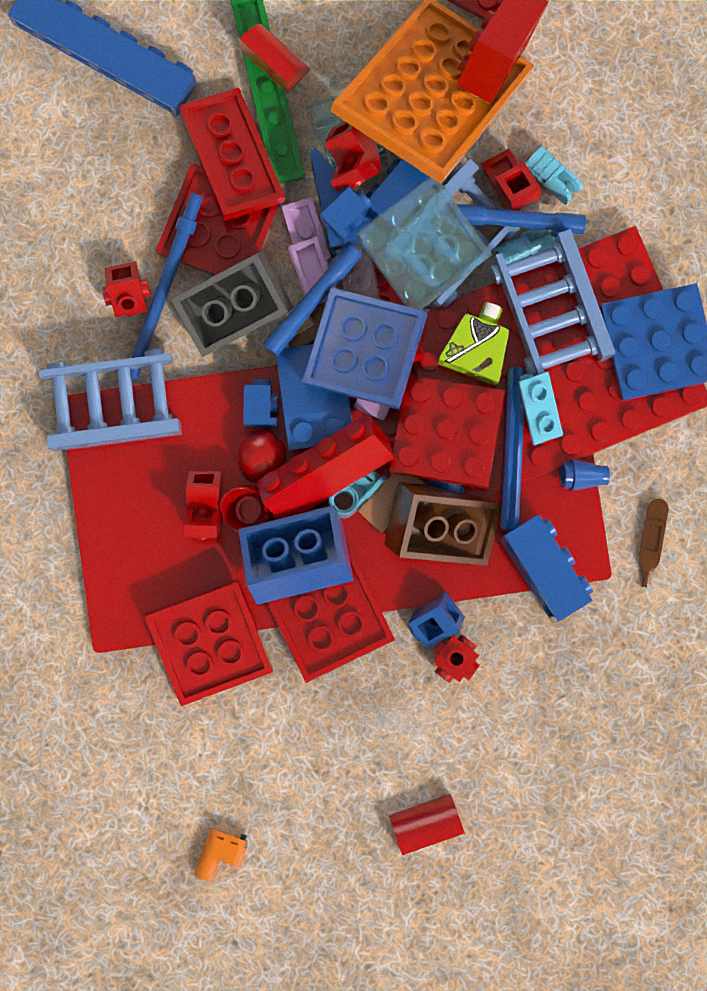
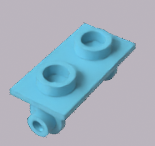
[518,372,563,445]

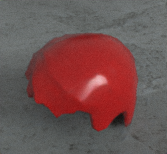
[237,427,286,483]
[219,484,271,533]

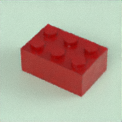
[457,0,549,104]

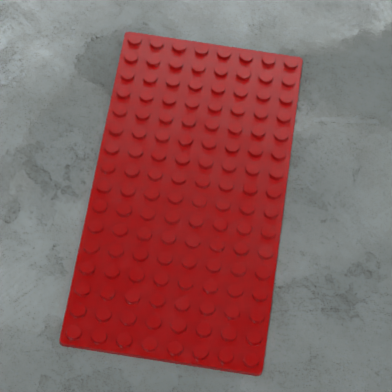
[67,365,612,653]

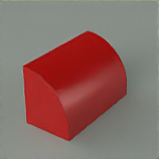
[239,24,310,93]
[389,793,465,855]

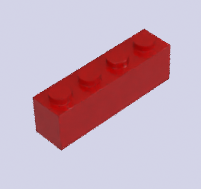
[257,413,394,519]

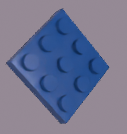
[600,283,707,401]
[302,288,427,409]

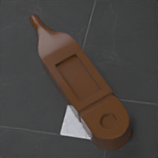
[638,499,669,588]

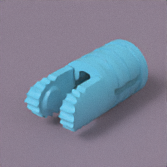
[525,145,584,205]
[494,228,556,264]

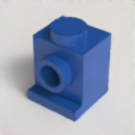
[320,187,372,245]
[243,379,278,428]
[408,592,465,649]

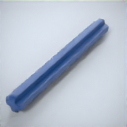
[501,367,526,531]

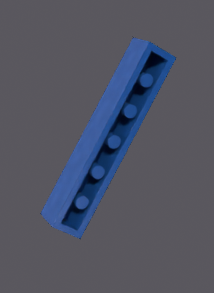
[8,0,197,116]

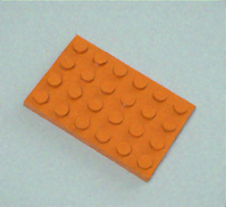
[330,0,534,184]

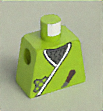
[438,302,509,386]

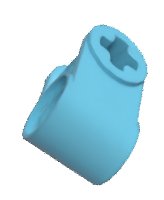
[328,471,388,518]

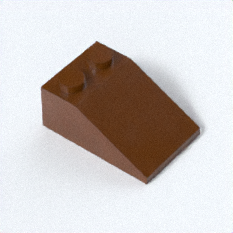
[384,482,502,566]

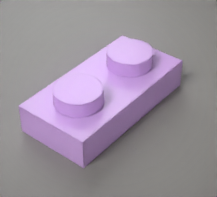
[281,197,331,262]

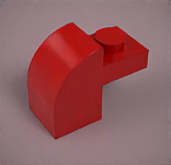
[324,122,381,192]
[481,148,541,211]
[183,471,222,540]

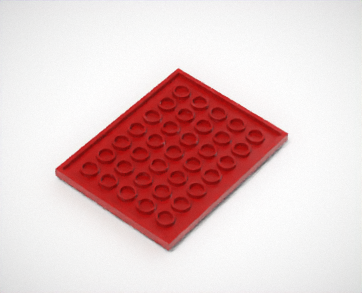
[412,225,707,498]

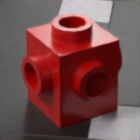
[102,261,151,317]
[431,635,480,683]

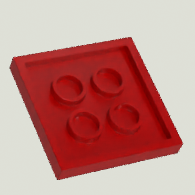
[155,163,280,276]
[389,376,505,489]
[267,551,395,683]
[144,579,273,706]

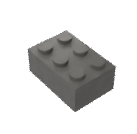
[171,250,294,357]

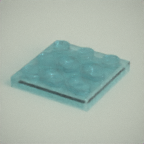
[355,177,491,310]

